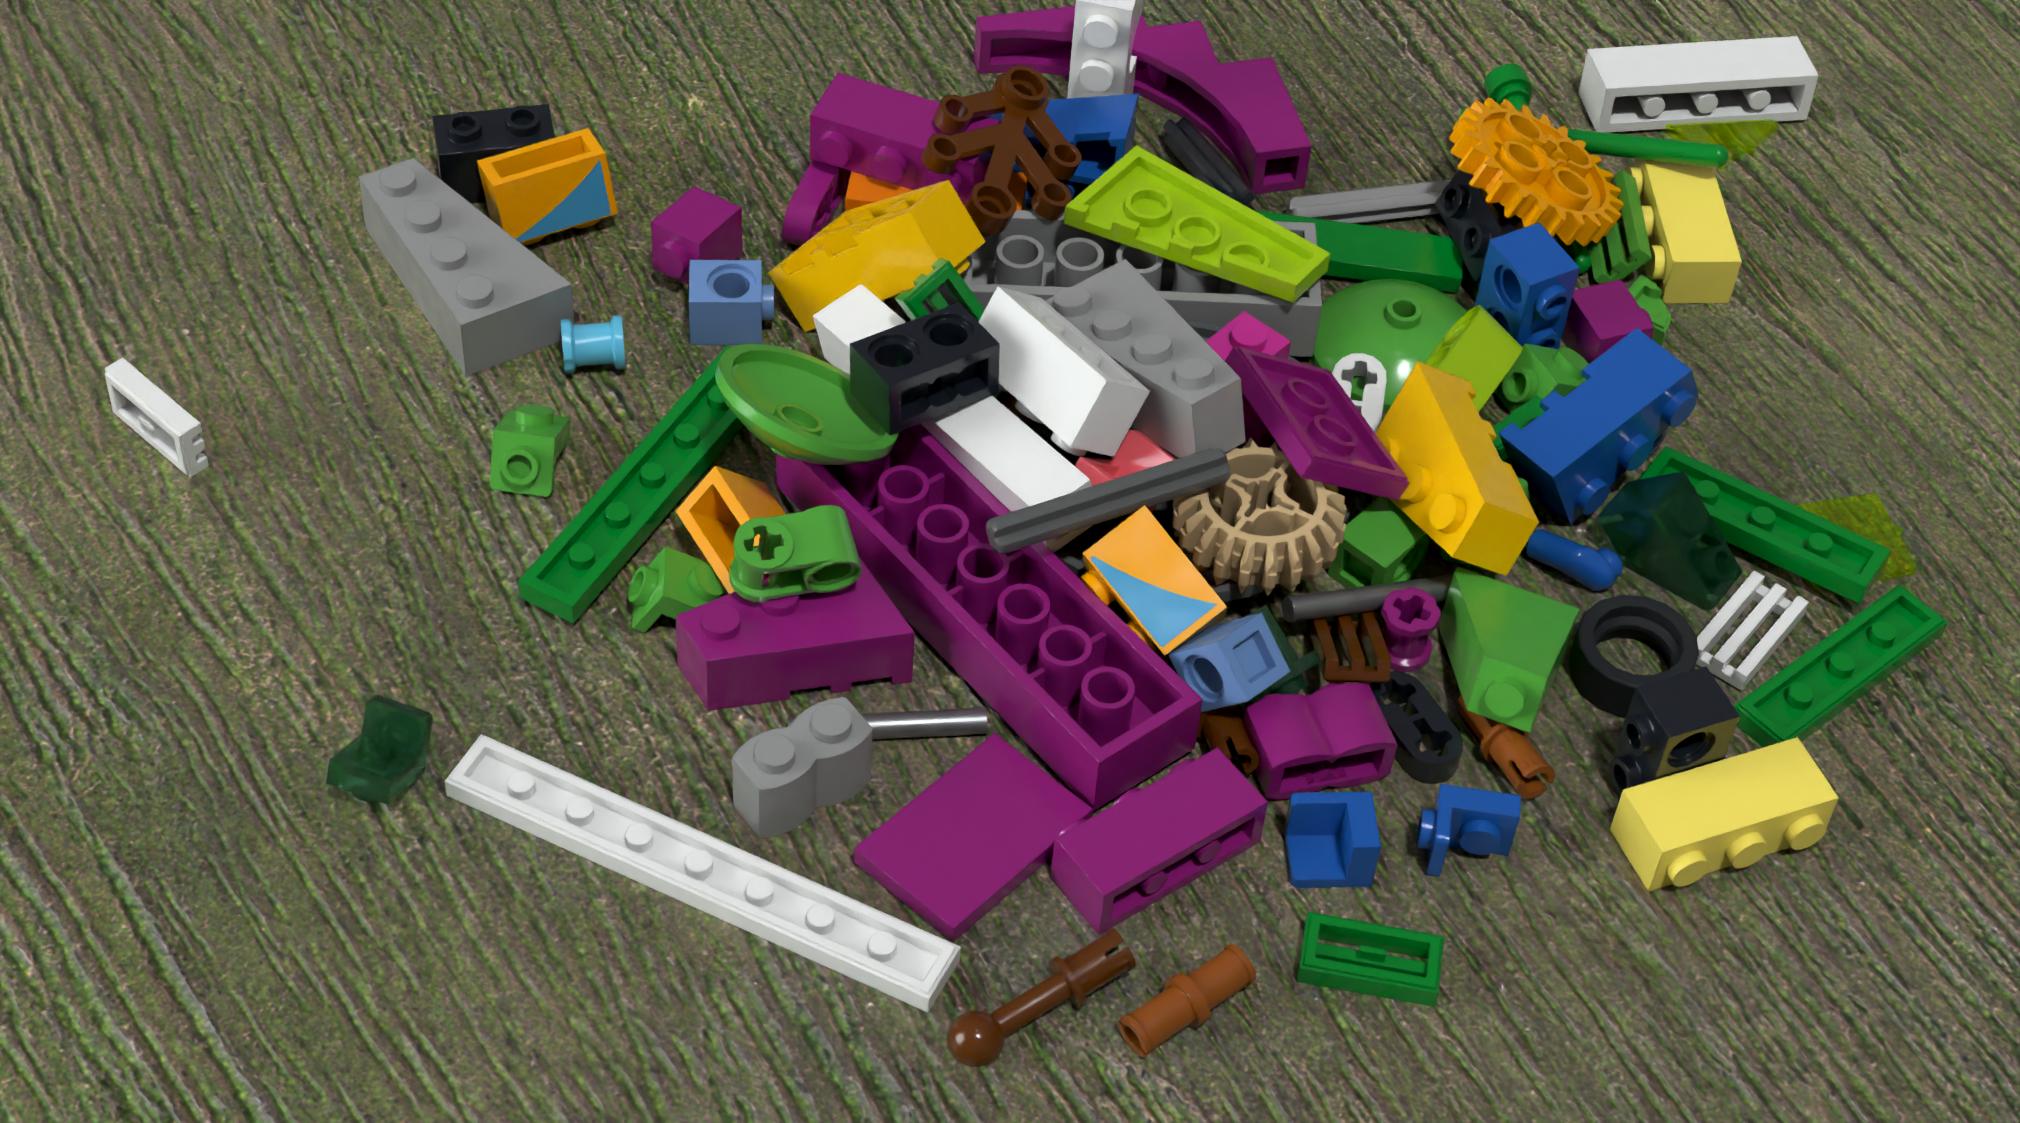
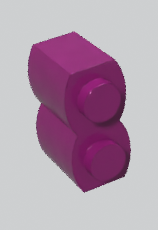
[1243,682,1398,799]

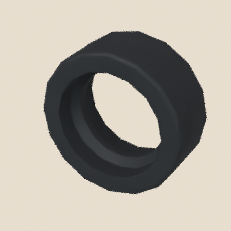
[1569,595,1699,718]

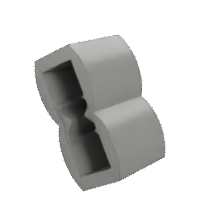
[732,697,873,838]

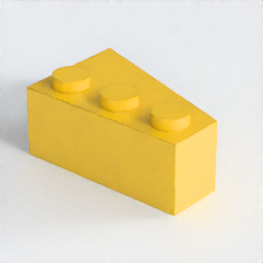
[768,180,985,332]
[1375,361,1539,576]

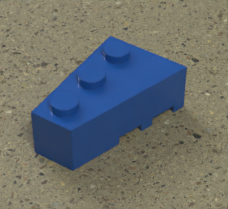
[986,93,1139,208]
[1498,328,1699,526]

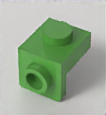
[1494,343,1589,413]
[490,404,571,497]
[628,546,729,633]

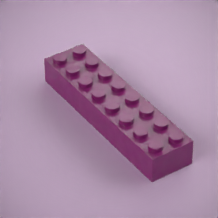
[776,424,1203,811]

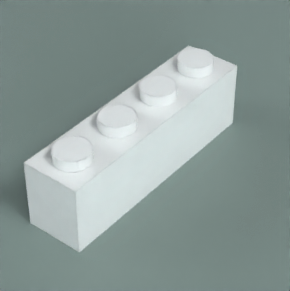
[1578,36,1819,133]

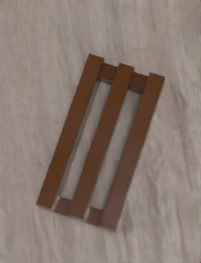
[1307,611,1391,683]

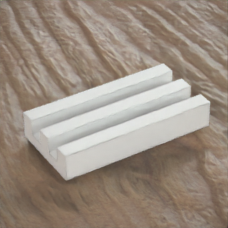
[105,357,209,477]
[1696,571,1809,691]

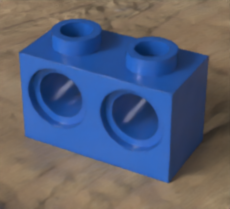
[1474,223,1580,349]

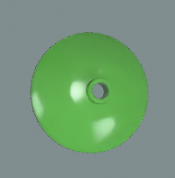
[1310,279,1467,413]
[715,343,899,465]

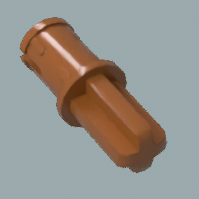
[1458,695,1555,799]

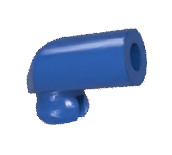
[1527,529,1623,591]

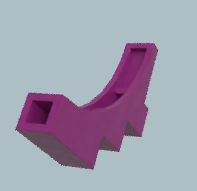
[974,6,1312,194]

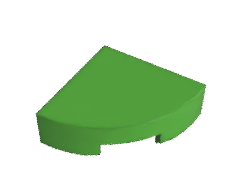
[1628,275,1671,346]

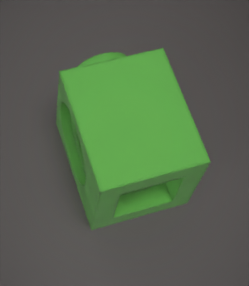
[1328,496,1430,588]

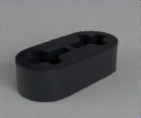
[1370,671,1463,784]

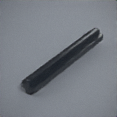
[1163,117,1256,211]

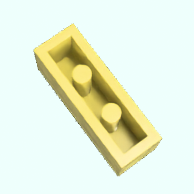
[1625,159,1742,304]
[1610,737,1839,892]

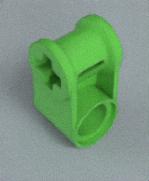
[729,505,863,602]

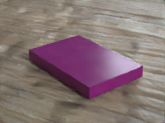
[1225,347,1409,500]
[854,733,1093,942]

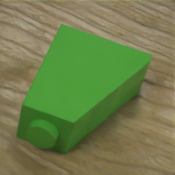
[1438,566,1580,733]

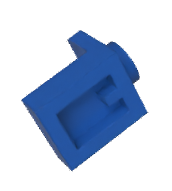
[1416,784,1521,877]

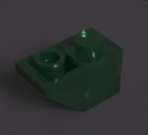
[1597,471,1743,610]

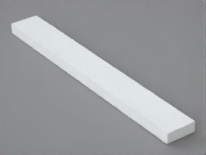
[445,734,961,1012]

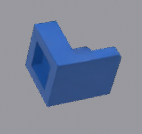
[1283,792,1381,888]

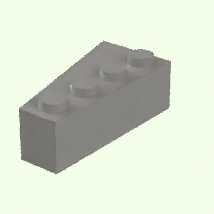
[359,158,575,376]

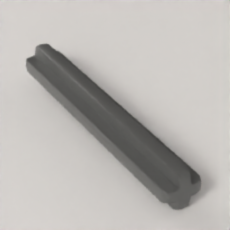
[986,448,1231,554]

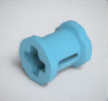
[561,315,626,374]

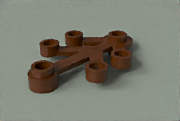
[921,65,1082,237]

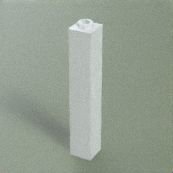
[813,284,1093,553]

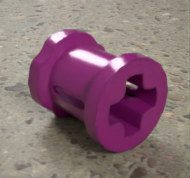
[1381,587,1441,672]

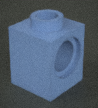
[689,260,774,345]
[1169,612,1291,712]

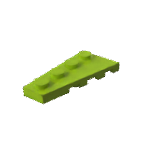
[1064,145,1331,303]

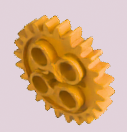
[1449,98,1624,246]

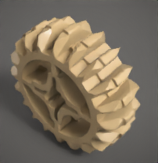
[1172,437,1346,596]

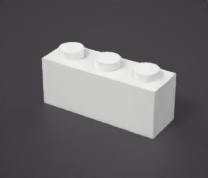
[979,286,1150,457]

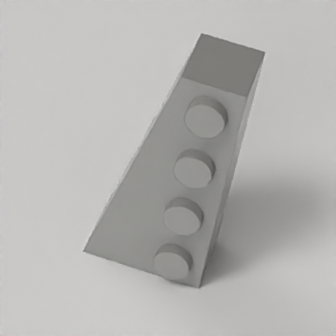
[1045,259,1246,458]

